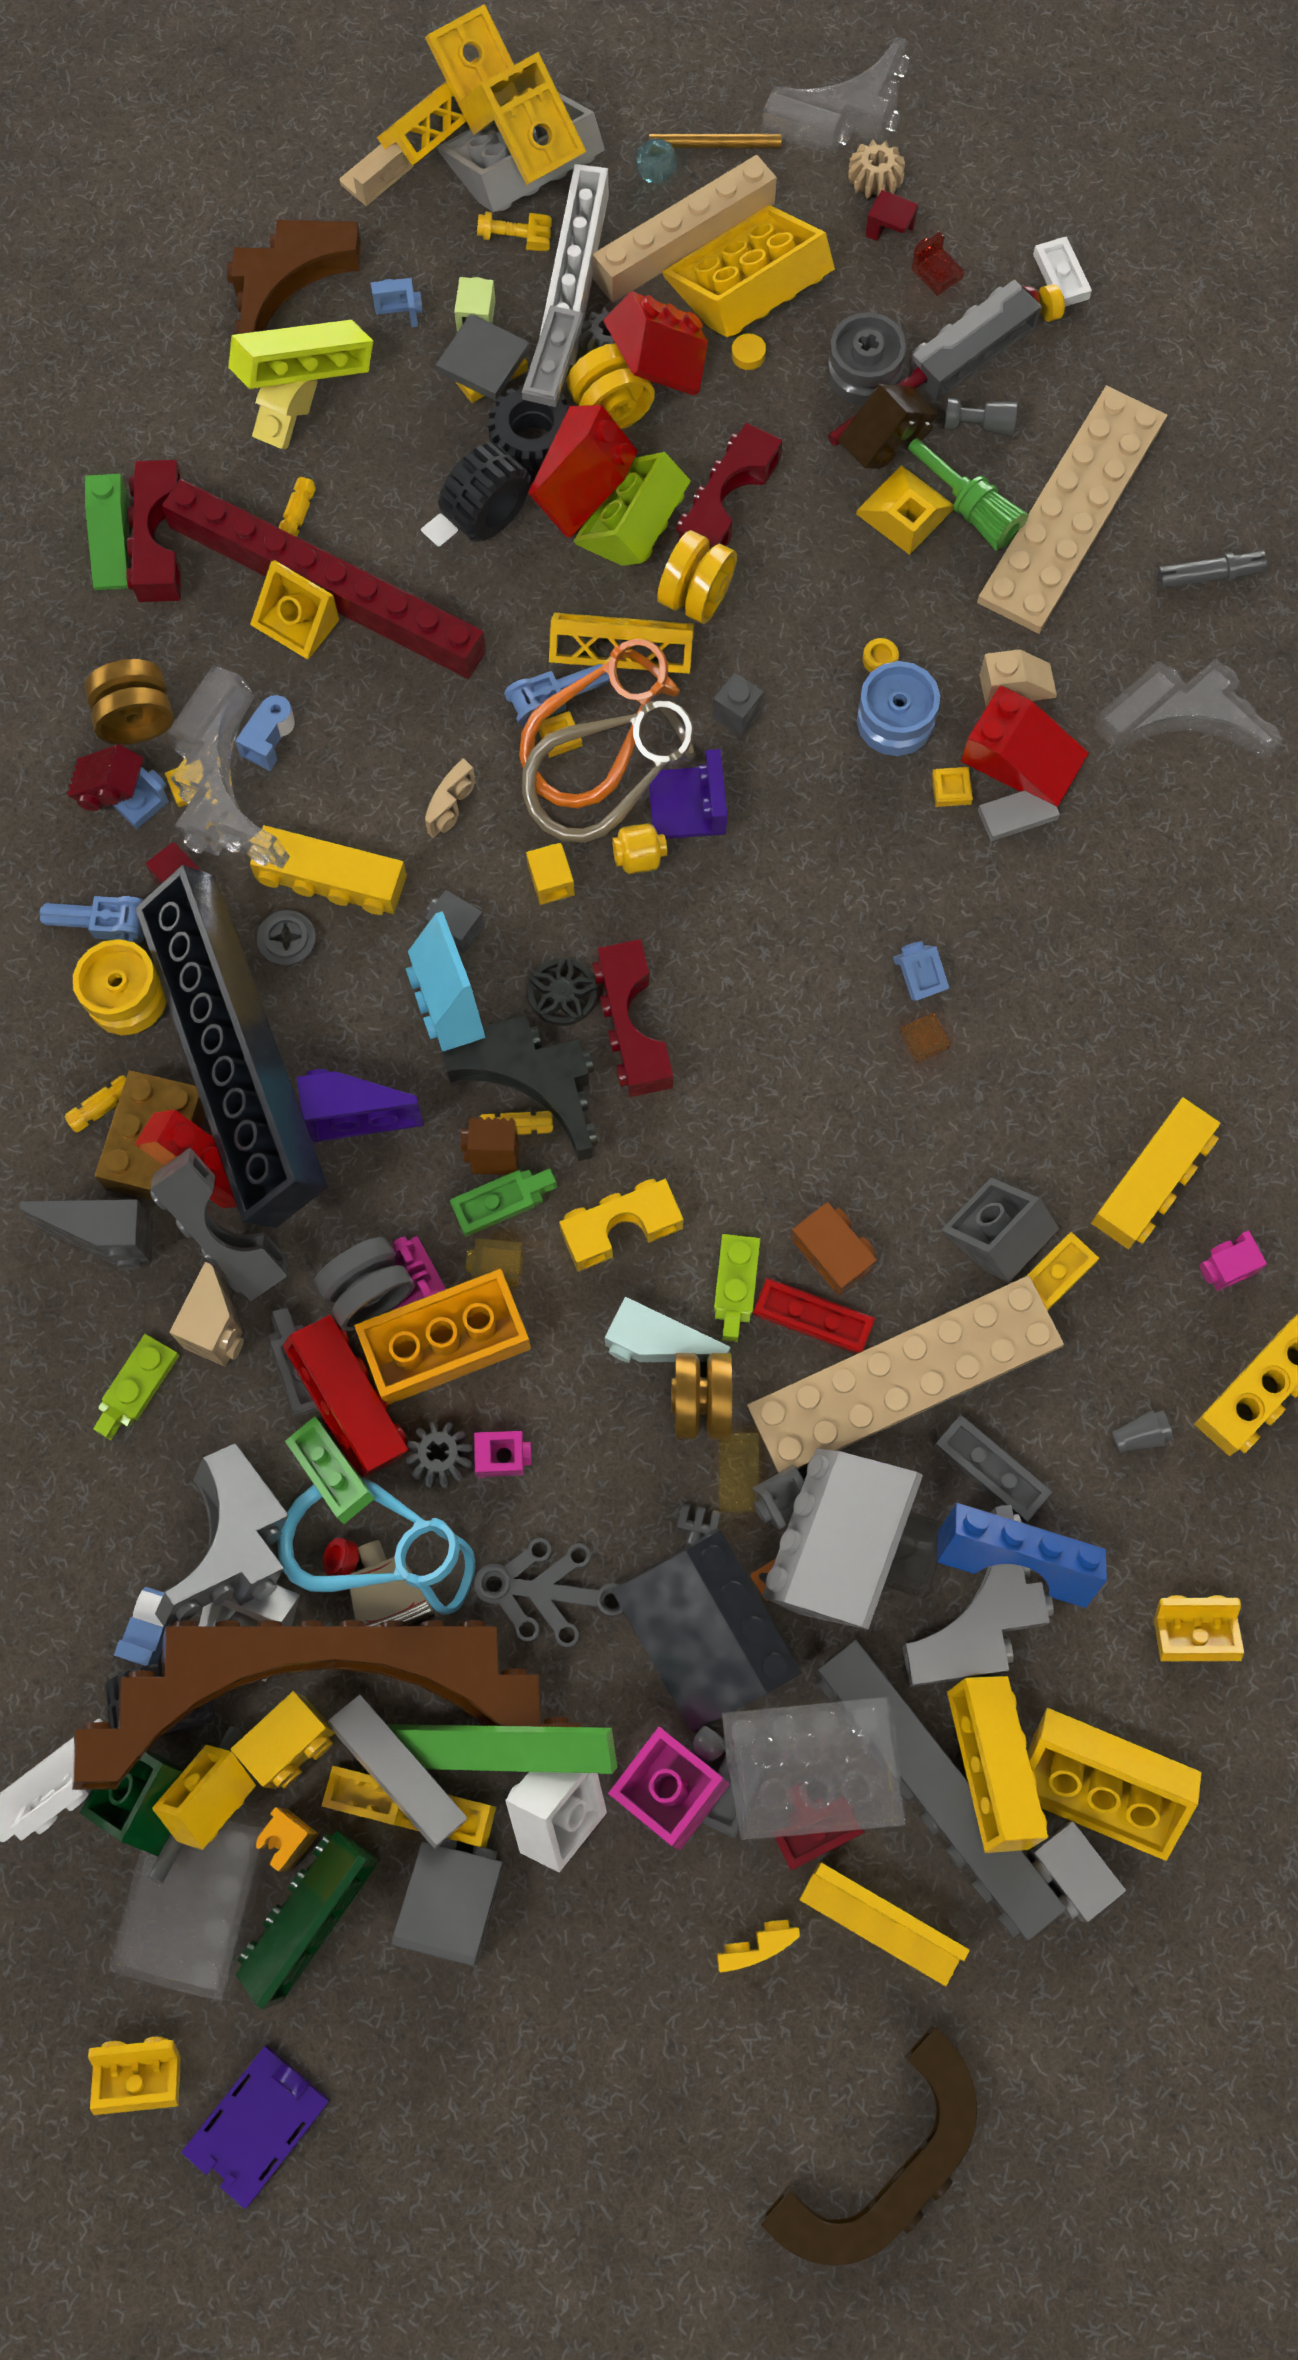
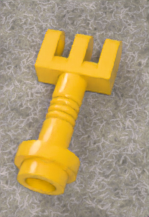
[477,211,552,251]

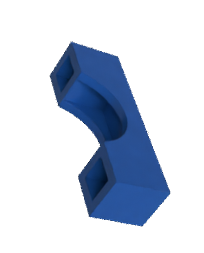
[937,1503,1107,1608]

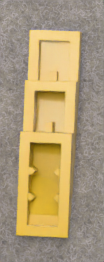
[322,1765,496,1848]

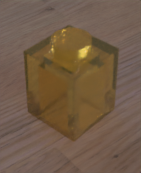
[466,1238,524,1289]

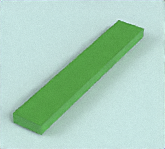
[387,1724,618,1774]

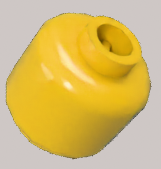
[612,823,667,874]

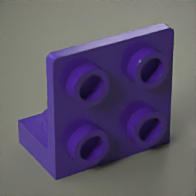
[648,749,727,839]

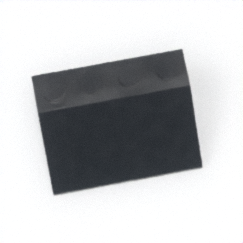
[612,1529,802,1732]

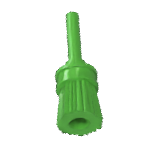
[908,438,1028,551]

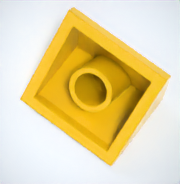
[250,560,339,659]

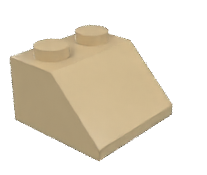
[169,1262,244,1367]

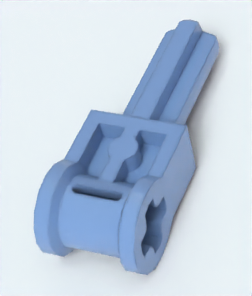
[504,664,609,727]
[40,896,145,943]

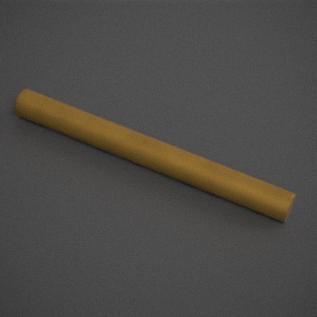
[649,134,781,148]

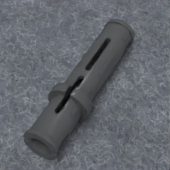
[1157,550,1267,589]

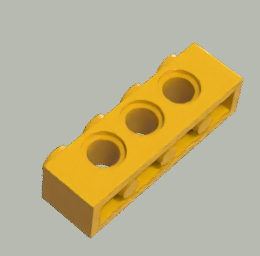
[1194,1313,1298,1456]

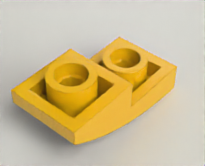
[717,1920,800,1973]

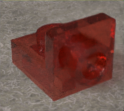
[911,232,964,296]

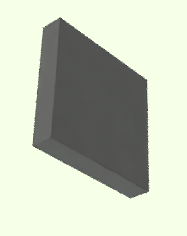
[436,314,530,401]

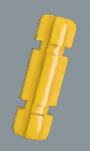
[278,477,316,537]
[64,1075,126,1132]
[480,1111,553,1135]

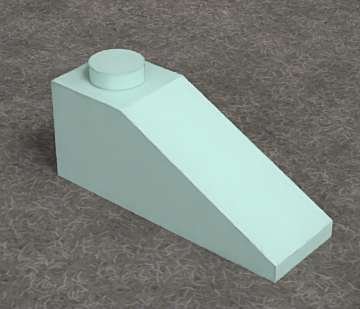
[605,1297,730,1363]

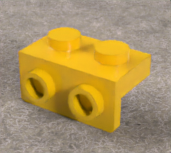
[1154,1595,1244,1661]
[88,2037,181,2115]

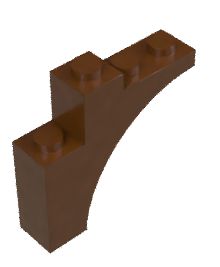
[227,220,362,335]

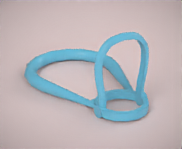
[277,1476,475,1615]

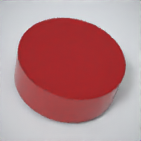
[323,1538,359,1576]

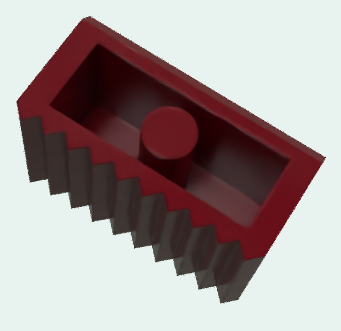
[66,744,144,811]

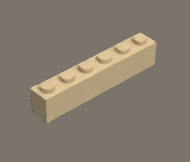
[592,155,777,303]

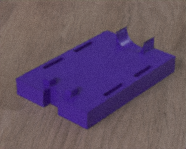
[181,2045,330,2209]

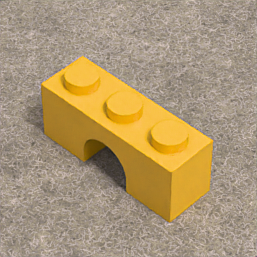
[559,1178,684,1272]

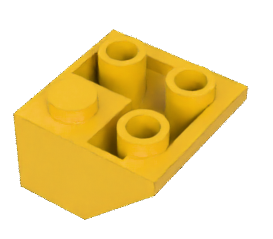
[856,465,954,555]

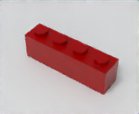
[282,1314,408,1478]

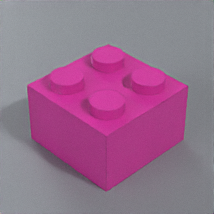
[608,1727,730,1851]

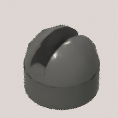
[692,1726,728,1762]

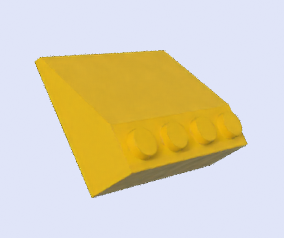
[662,205,835,338]

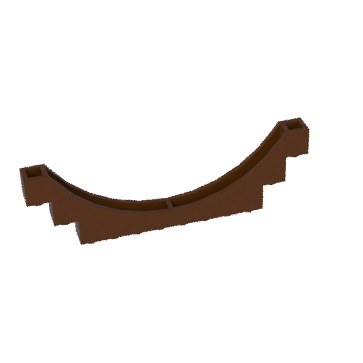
[72,1620,581,1790]

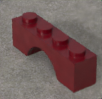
[676,422,783,549]
[126,459,183,602]
[592,939,673,1097]

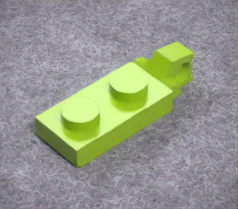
[714,1234,760,1342]
[93,1334,180,1440]

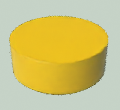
[1038,284,1065,322]
[732,333,766,370]
[862,638,899,673]

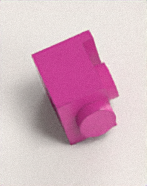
[1200,1230,1267,1291]
[474,1431,532,1478]

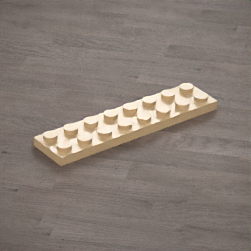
[977,385,1167,634]
[747,1275,1064,1473]

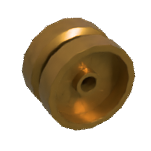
[84,659,174,745]
[671,1353,732,1439]

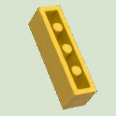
[250,825,407,915]
[1091,1097,1221,1250]
[947,1676,1048,1853]

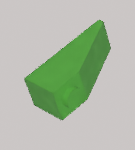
[85,474,129,590]

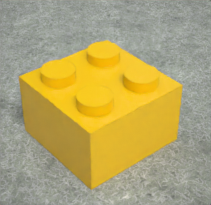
[230,1691,335,1789]

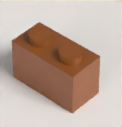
[790,1202,877,1297]

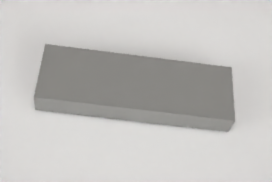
[522,305,584,407]

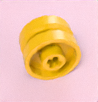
[566,343,655,429]
[657,530,737,624]
[73,939,167,1036]

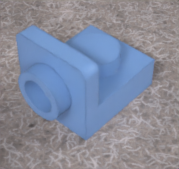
[113,767,169,829]
[893,941,949,1001]

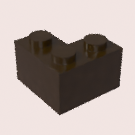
[838,384,939,469]

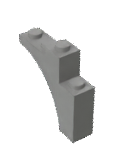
[902,1505,1054,1687]

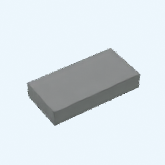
[978,790,1060,841]

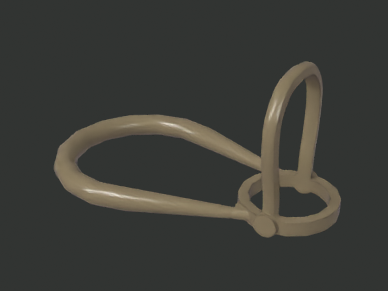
[522,701,696,843]

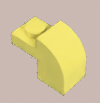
[252,380,318,449]

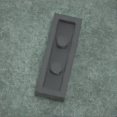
[934,1415,1052,1524]

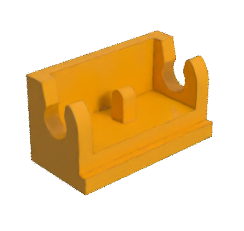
[256,1807,319,1872]

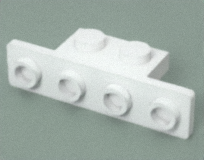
[0,1719,104,1842]

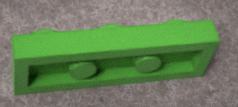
[285,1416,375,1524]

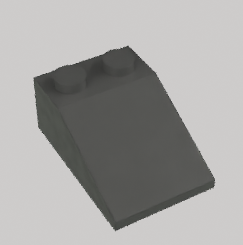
[20,1199,153,1270]

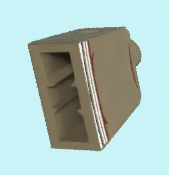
[350,1540,435,1626]

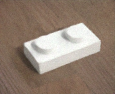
[1033,236,1092,306]

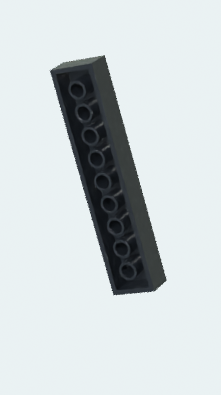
[135,865,328,1228]

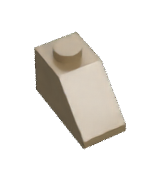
[980,650,1057,707]

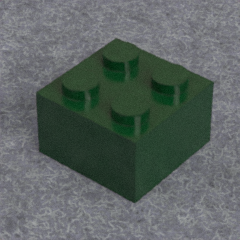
[79,1750,184,1857]

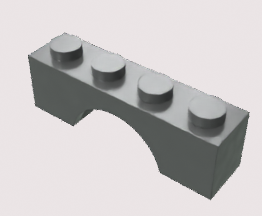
[150,1148,288,1302]

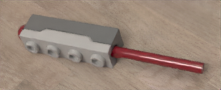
[828,279,1042,446]

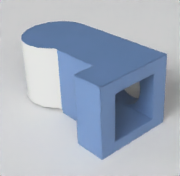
[235,695,295,771]
[114,1587,171,1666]

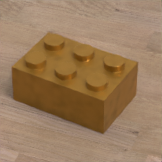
[94,1070,206,1200]

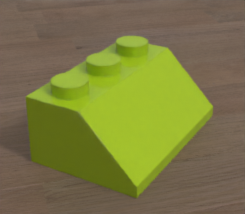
[573,452,691,566]

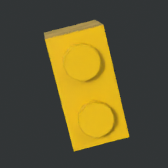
[152,1745,256,1850]

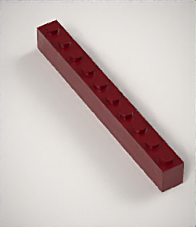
[162,479,486,679]

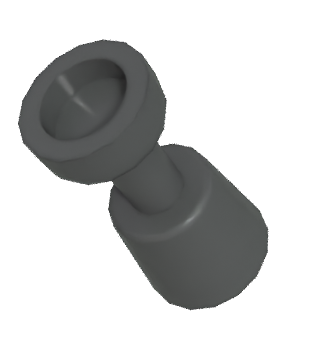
[944,397,1017,437]

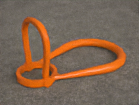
[519,639,680,809]

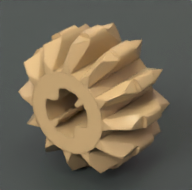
[848,139,905,200]

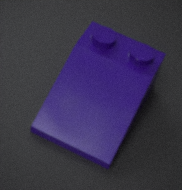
[297,1069,424,1143]

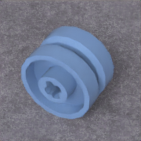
[856,661,940,756]

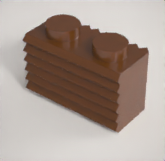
[461,1117,520,1175]

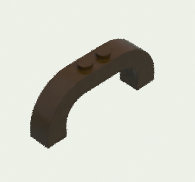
[759,2026,977,2266]

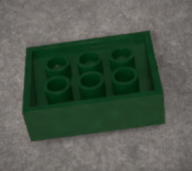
[235,1830,380,2010]

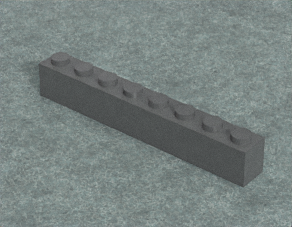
[816,1640,1066,1941]

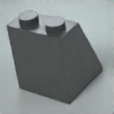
[391,1839,505,1966]

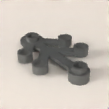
[474,1538,624,1648]

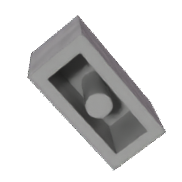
[1028,1821,1126,1922]

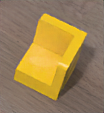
[526,843,575,905]

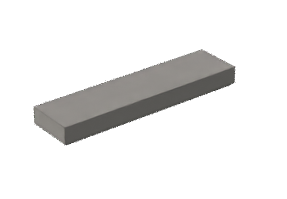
[327,1695,467,1849]

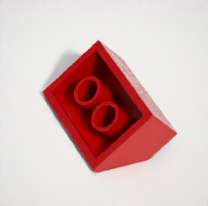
[603,291,708,396]

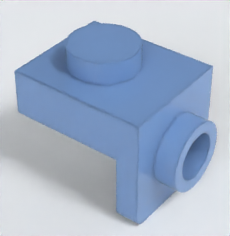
[371,278,423,327]

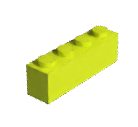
[228,320,373,389]

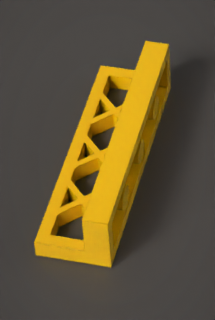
[377,57,479,165]
[549,613,694,674]
[799,1863,970,1986]

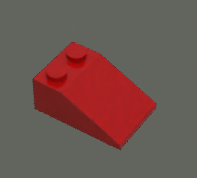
[528,405,638,537]
[960,685,1089,808]

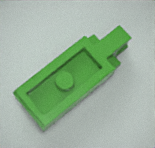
[450,1169,558,1237]

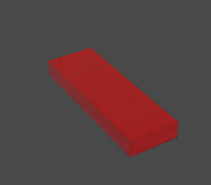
[753,1278,875,1354]

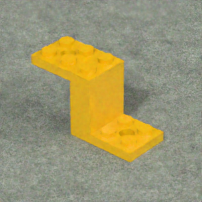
[425,4,587,186]

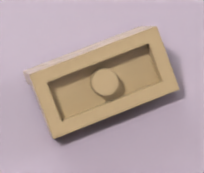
[340,142,414,206]

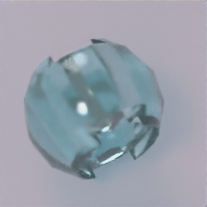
[635,138,677,184]

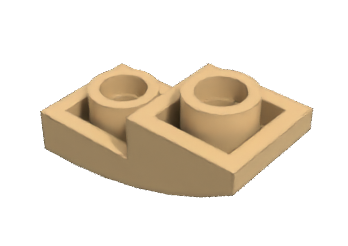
[425,758,476,838]

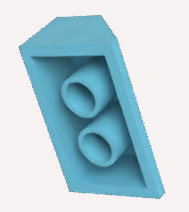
[405,911,486,1052]

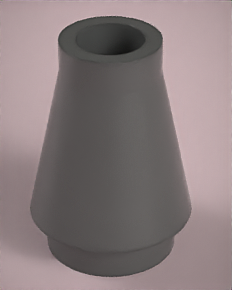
[1112,1409,1174,1453]

